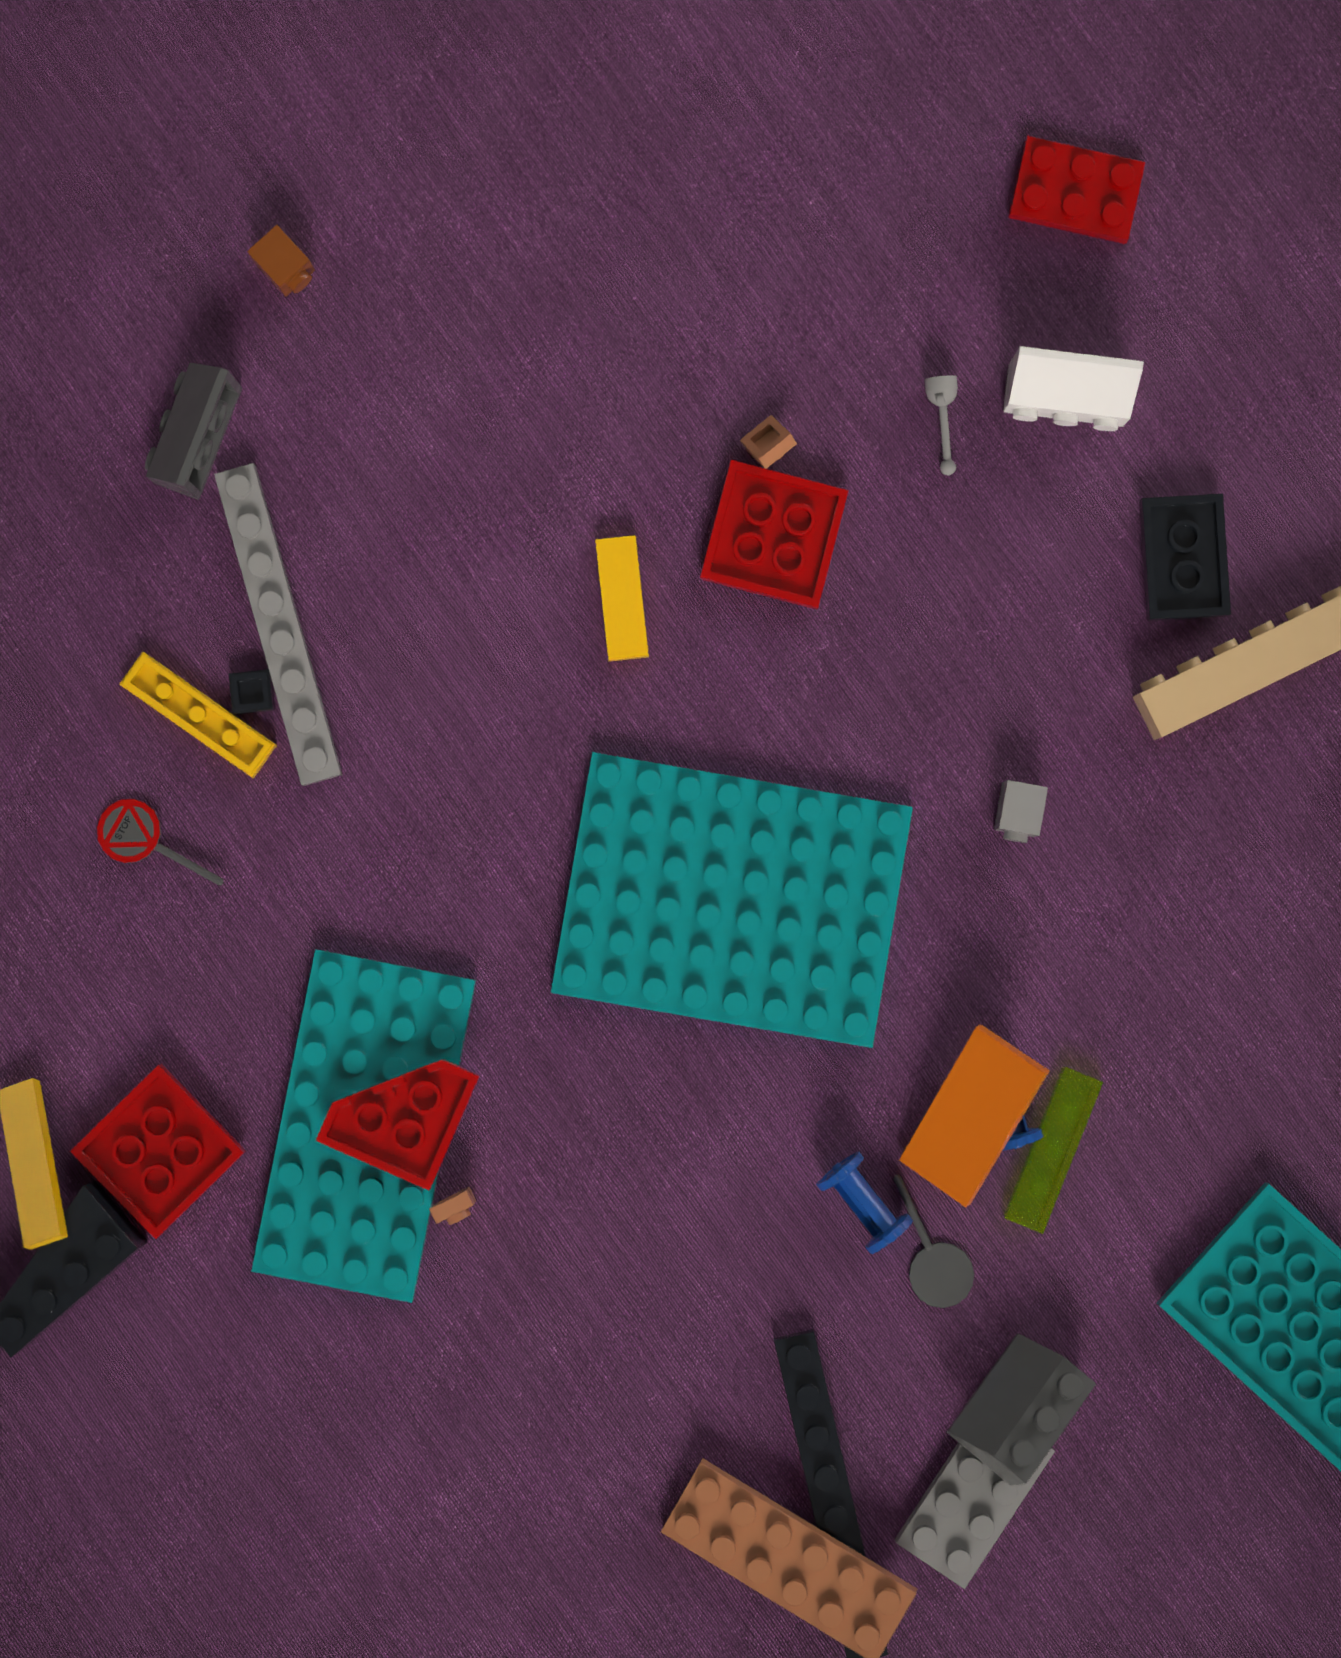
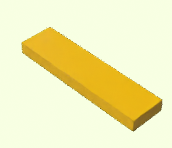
[119,651,277,778]
[0,1078,68,1249]

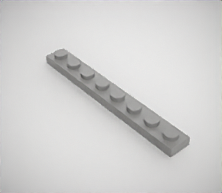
[214,463,343,786]

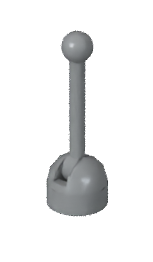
[924,376,958,475]

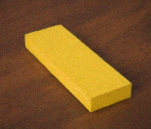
[595,535,649,661]

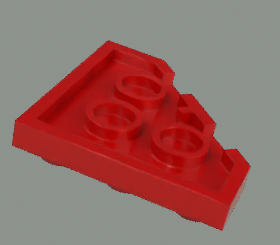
[315,1059,480,1190]

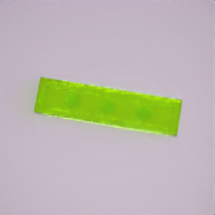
[1003,1066,1103,1234]

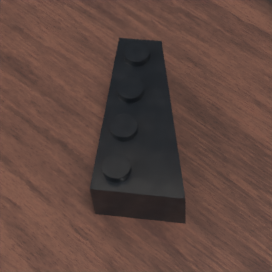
[0,1181,148,1358]

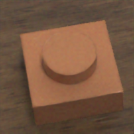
[740,415,797,469]
[429,1187,476,1225]

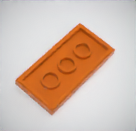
[899,1024,1050,1207]

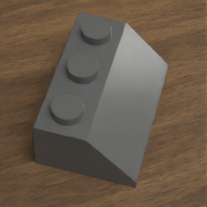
[145,362,242,500]
[946,1334,1096,1485]

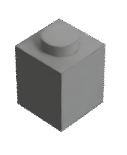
[994,780,1048,843]

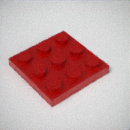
[700,460,849,610]
[70,1064,246,1240]

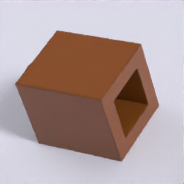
[247,225,315,297]

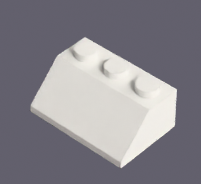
[1003,346,1144,431]

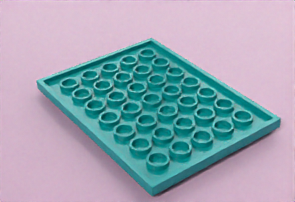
[551,752,913,1048]

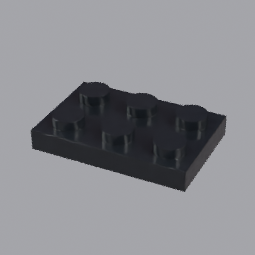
[1139,493,1231,621]

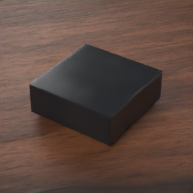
[228,669,275,715]

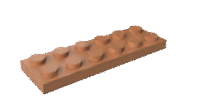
[661,1458,917,1658]

